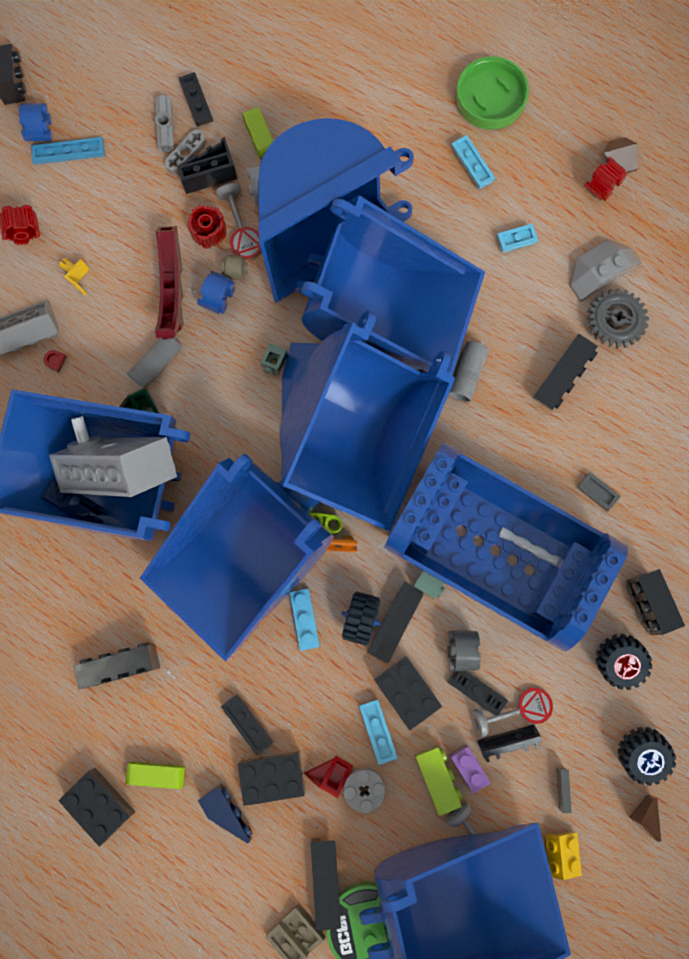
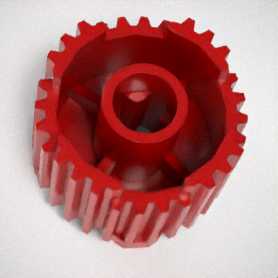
[584,156,627,201]
[0,205,40,246]
[187,205,227,249]

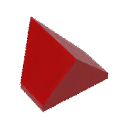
[303,756,353,798]

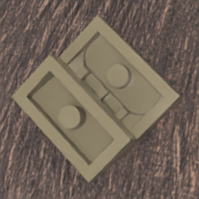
[265,904,326,959]

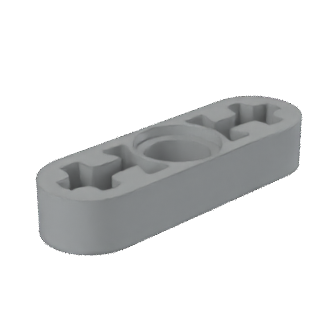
[165,130,206,175]

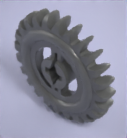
[586,288,649,349]

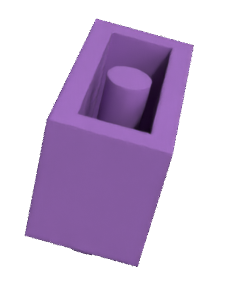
[449,744,490,794]

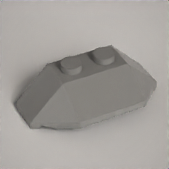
[570,240,642,302]

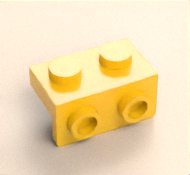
[545,831,582,880]

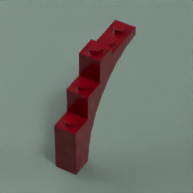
[155,226,184,340]

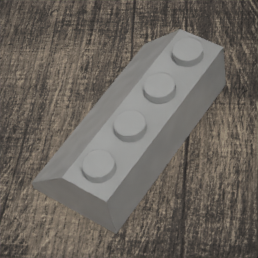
[0,300,58,357]

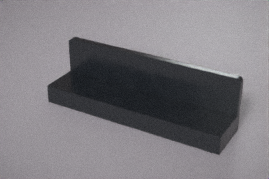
[367,582,423,663]
[311,838,341,931]

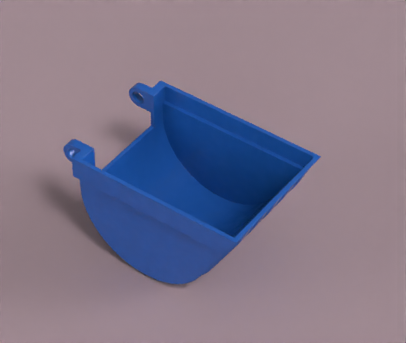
[258,118,414,303]
[295,196,485,376]
[280,311,455,532]
[0,389,191,541]
[140,454,334,662]
[359,822,571,959]

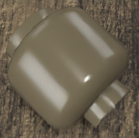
[221,255,248,280]

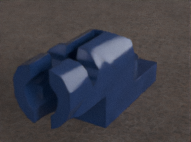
[40,480,108,524]

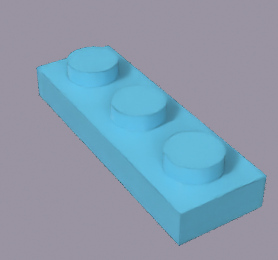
[451,135,495,190]
[290,589,320,651]
[359,699,398,765]

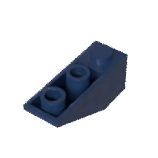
[198,784,253,844]

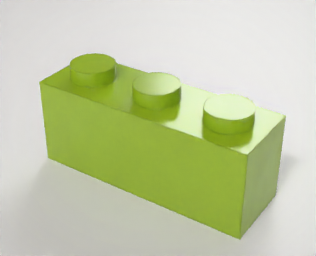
[415,745,463,816]

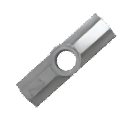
[155,95,174,153]

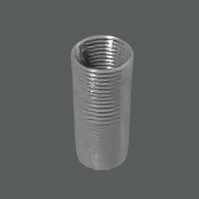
[127,338,182,388]
[449,341,489,402]

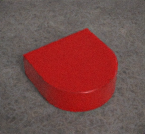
[44,350,67,372]

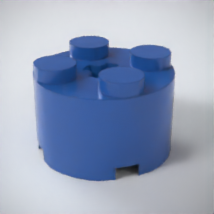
[19,103,52,142]
[197,270,235,314]

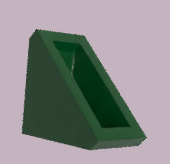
[119,387,160,414]

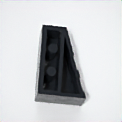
[0,44,27,105]
[177,137,238,194]

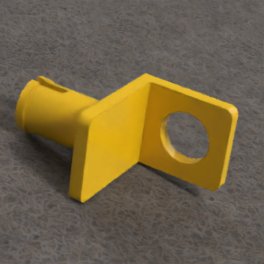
[59,258,89,296]

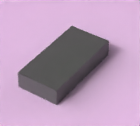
[577,472,621,512]
[556,768,572,813]

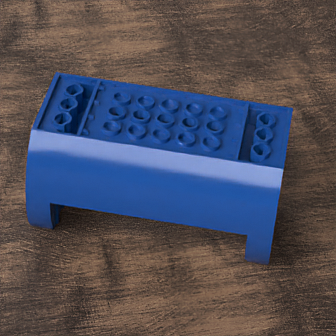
[384,442,628,652]

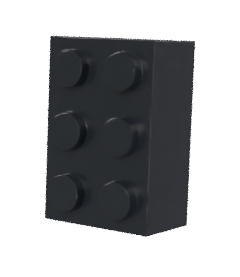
[626,569,685,635]
[374,656,442,731]
[238,751,306,806]
[58,768,135,847]

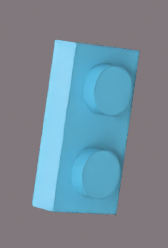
[497,224,538,253]

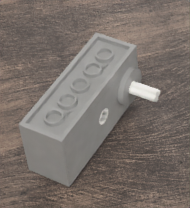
[49,416,177,497]

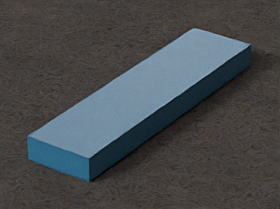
[31,137,105,165]

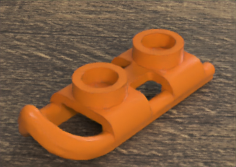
[326,535,358,552]

